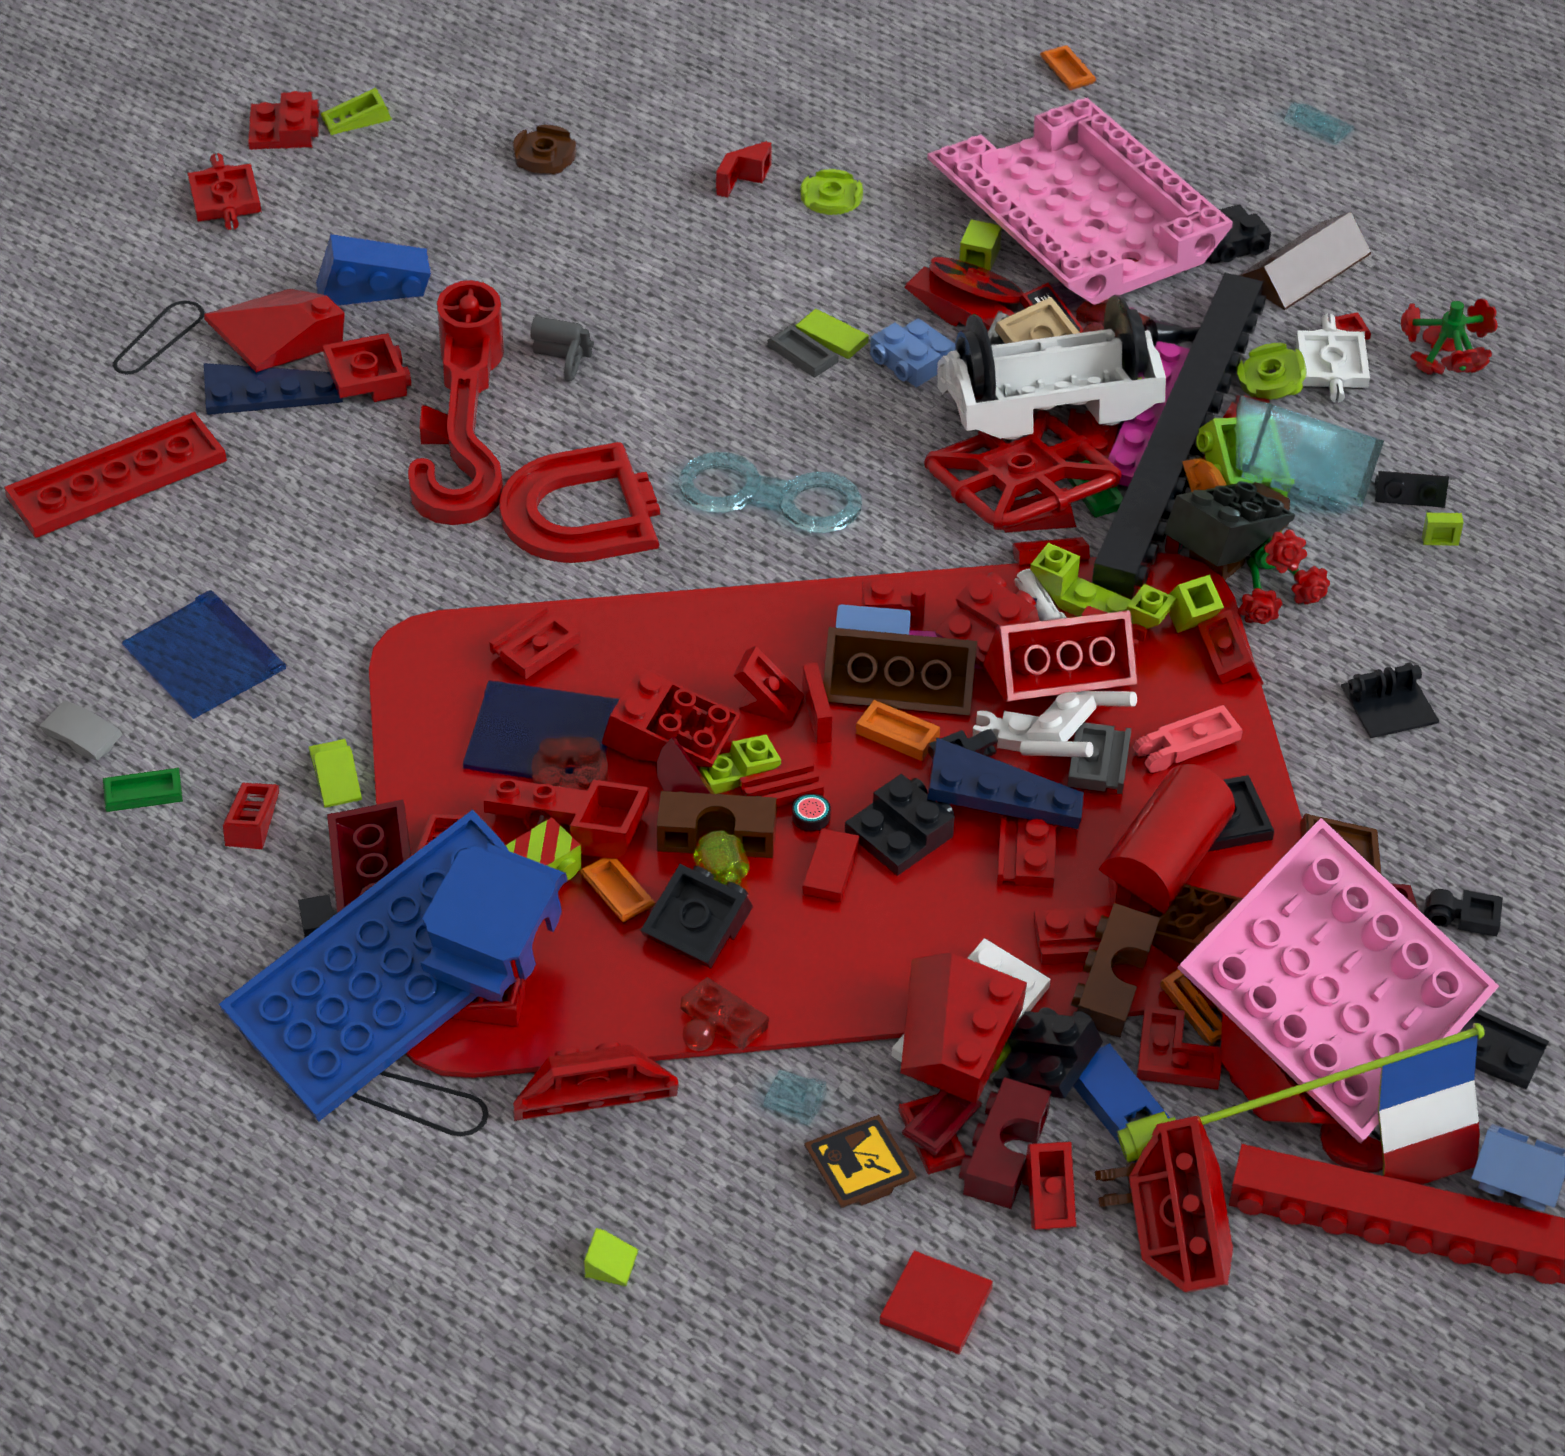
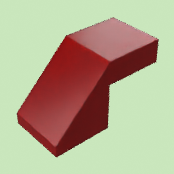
[716,141,772,198]

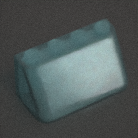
[1236,396,1384,510]

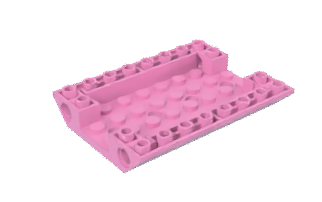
[928,98,1233,305]

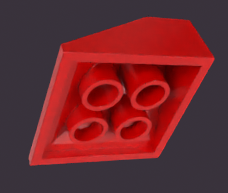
[204,288,345,372]

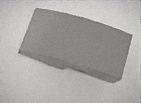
[40,700,123,761]

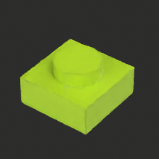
[1422,513,1464,546]

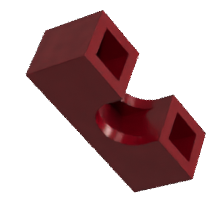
[959,1077,1051,1209]

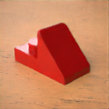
[733,646,805,723]
[1022,1141,1077,1230]

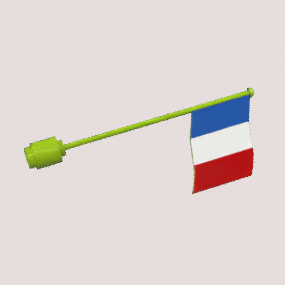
[1117,1023,1485,1185]

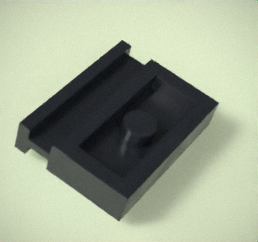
[1461,1010,1549,1090]

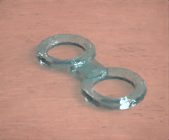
[678,452,862,533]

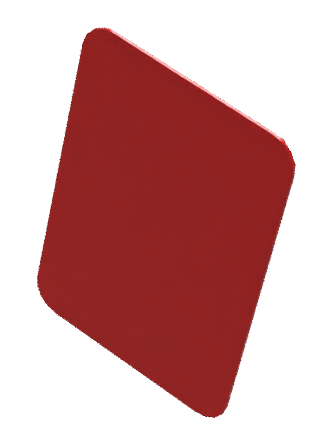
[369,553,1302,1078]

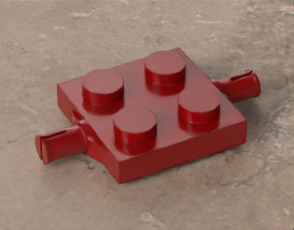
[188,153,261,230]

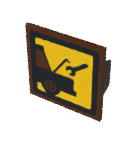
[804,1115,917,1208]

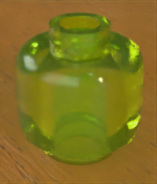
[693,831,750,886]

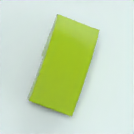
[696,735,782,794]

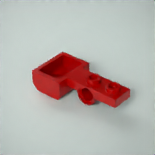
[483,778,649,859]

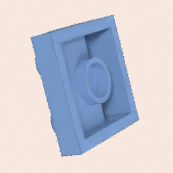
[870,318,955,387]

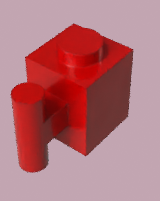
[862,578,926,626]

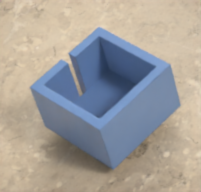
[1471,1124,1565,1211]

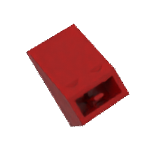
[601,666,741,768]

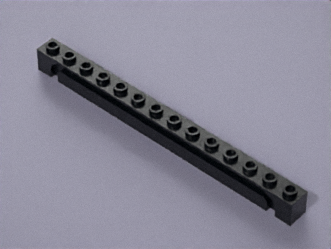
[1092,272,1266,600]

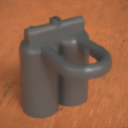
[530,316,594,381]

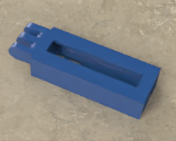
[1073,1043,1170,1163]

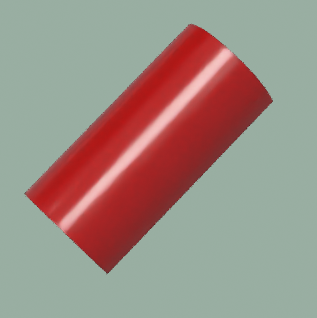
[1098,764,1235,914]

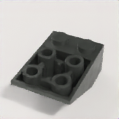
[1164,481,1295,566]

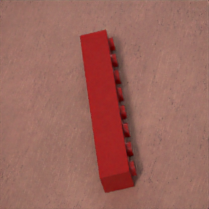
[1228,1144,1565,1284]

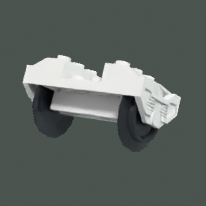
[937,294,1166,440]

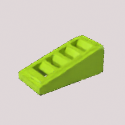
[320,88,392,135]

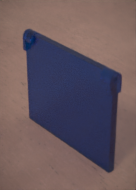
[122,590,286,719]
[463,680,620,787]

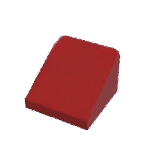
[420,405,448,444]

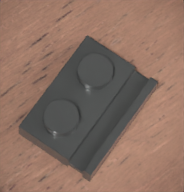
[1068,722,1131,794]

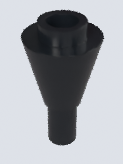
[1144,319,1200,347]

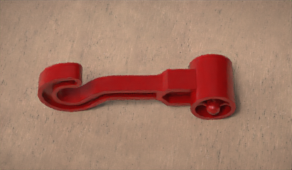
[408,280,504,525]

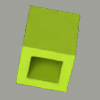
[959,219,1002,271]
[1169,575,1224,633]

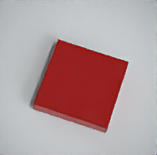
[879,1250,993,1355]

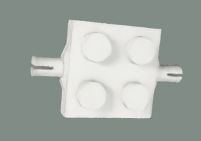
[1296,314,1370,403]

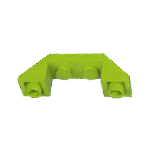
[1030,543,1177,629]

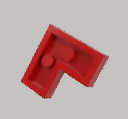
[1137,1006,1221,1090]

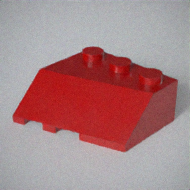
[900,952,1027,1104]

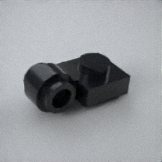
[1424,889,1503,937]

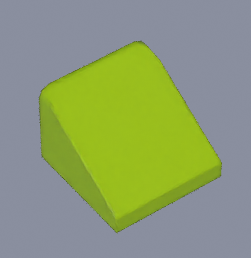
[584,1228,638,1286]

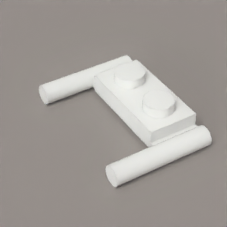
[1020,691,1137,757]

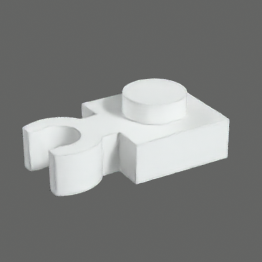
[972,711,1039,752]

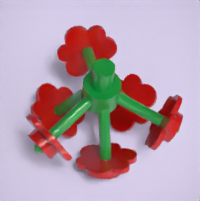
[1401,298,1498,375]

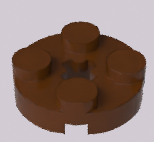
[513,125,576,174]

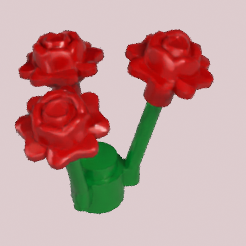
[1238,529,1330,624]

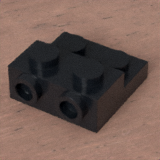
[1207,204,1271,264]
[845,773,955,876]
[640,864,753,969]
[992,1007,1103,1099]

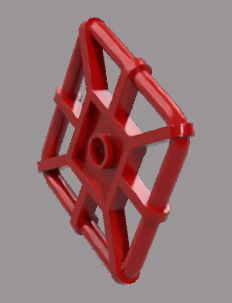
[924,411,1122,530]

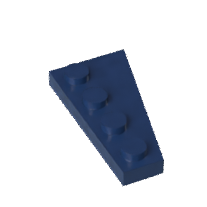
[204,363,343,415]
[927,738,1084,829]

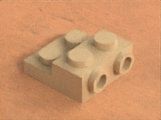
[995,297,1080,344]

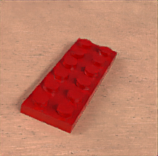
[4,412,227,538]

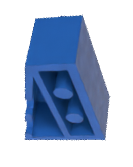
[316,234,431,306]

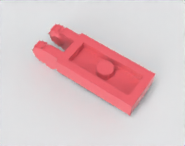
[1133,705,1242,773]

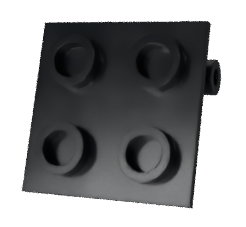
[1341,662,1439,738]

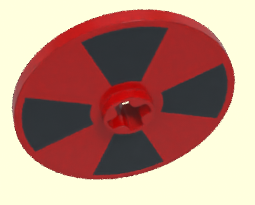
[929,257,1024,303]

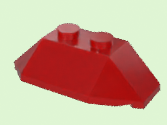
[1221,1011,1338,1124]
[513,1042,679,1121]
[1129,1115,1233,1293]

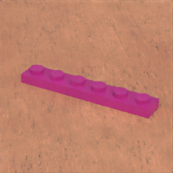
[1108,341,1190,487]

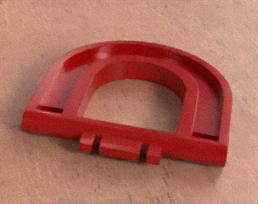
[500,442,660,563]

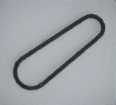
[113,301,205,374]
[352,1071,489,1137]

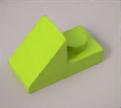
[308,739,362,808]

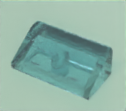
[1284,102,1356,146]

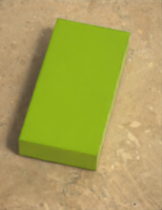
[796,308,869,360]

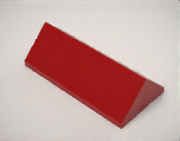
[983,610,1138,701]

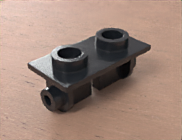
[1375,471,1449,508]

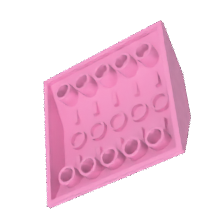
[1177,818,1499,1143]

